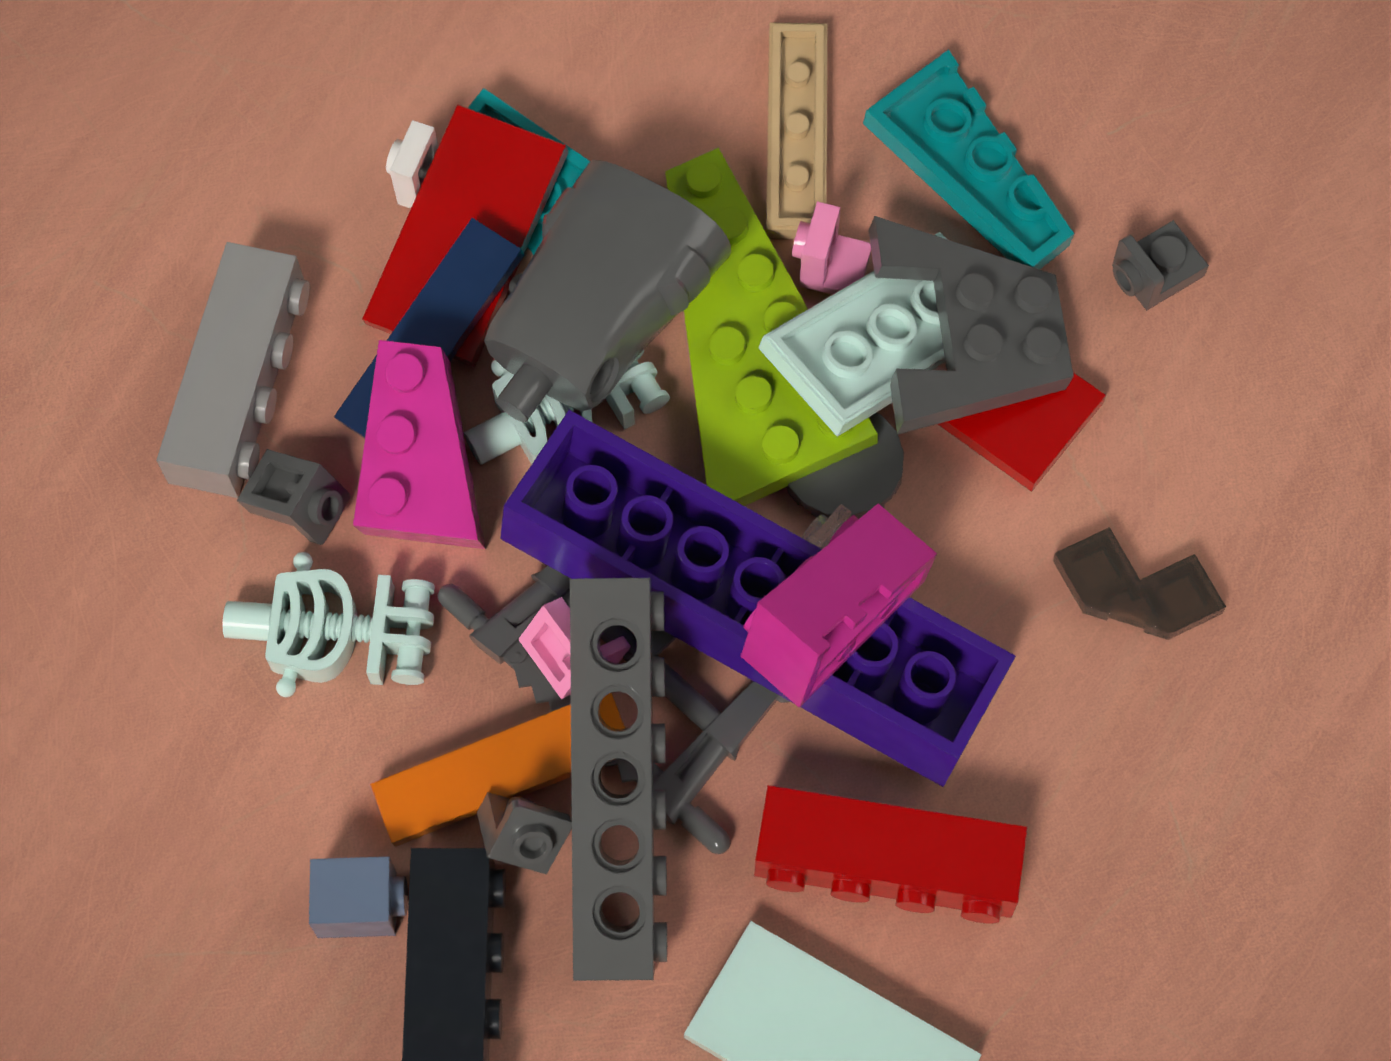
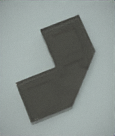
[1053,527,1226,640]

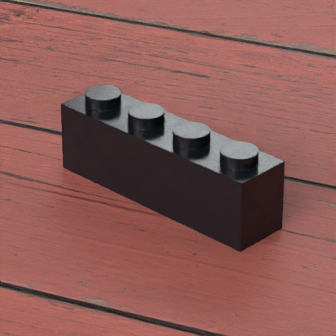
[402,848,506,1061]

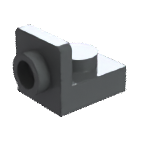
[1112,220,1209,311]
[237,449,350,545]
[477,792,572,875]

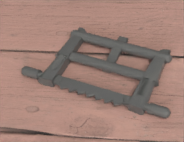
[438,566,790,854]

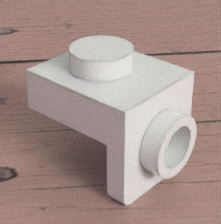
[386,120,438,208]

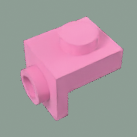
[792,201,871,295]

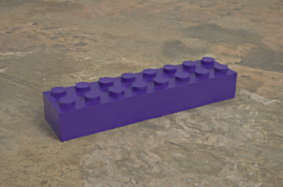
[500,410,1016,787]

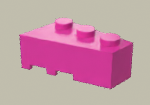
[353,340,486,549]
[741,504,937,708]

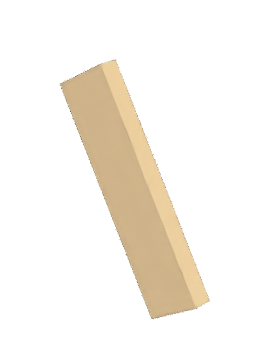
[766,23,827,239]

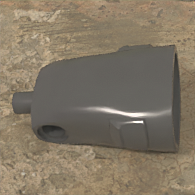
[484,160,731,422]

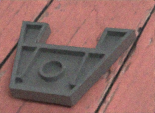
[868,216,1074,435]

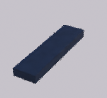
[334,218,524,439]

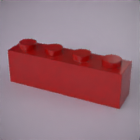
[754,785,1028,924]

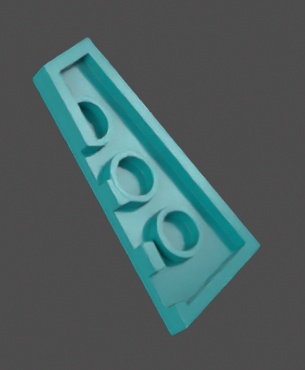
[863,49,1074,270]

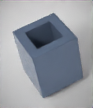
[309,856,408,938]

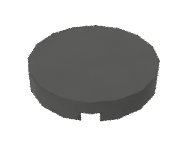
[787,412,904,523]

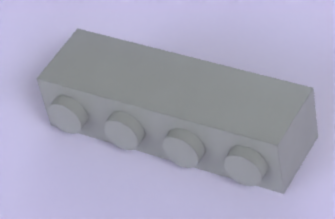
[156,242,310,498]

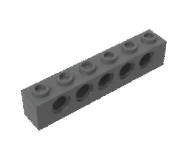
[570,578,667,981]

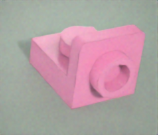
[518,597,631,699]

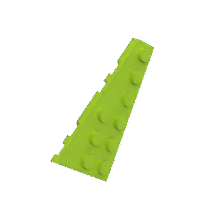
[665,147,878,506]

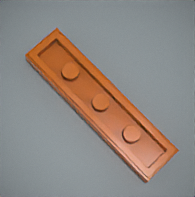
[370,693,625,847]

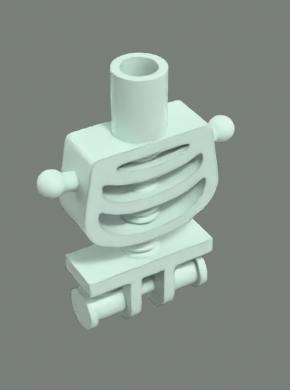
[464,350,670,465]
[223,552,435,697]

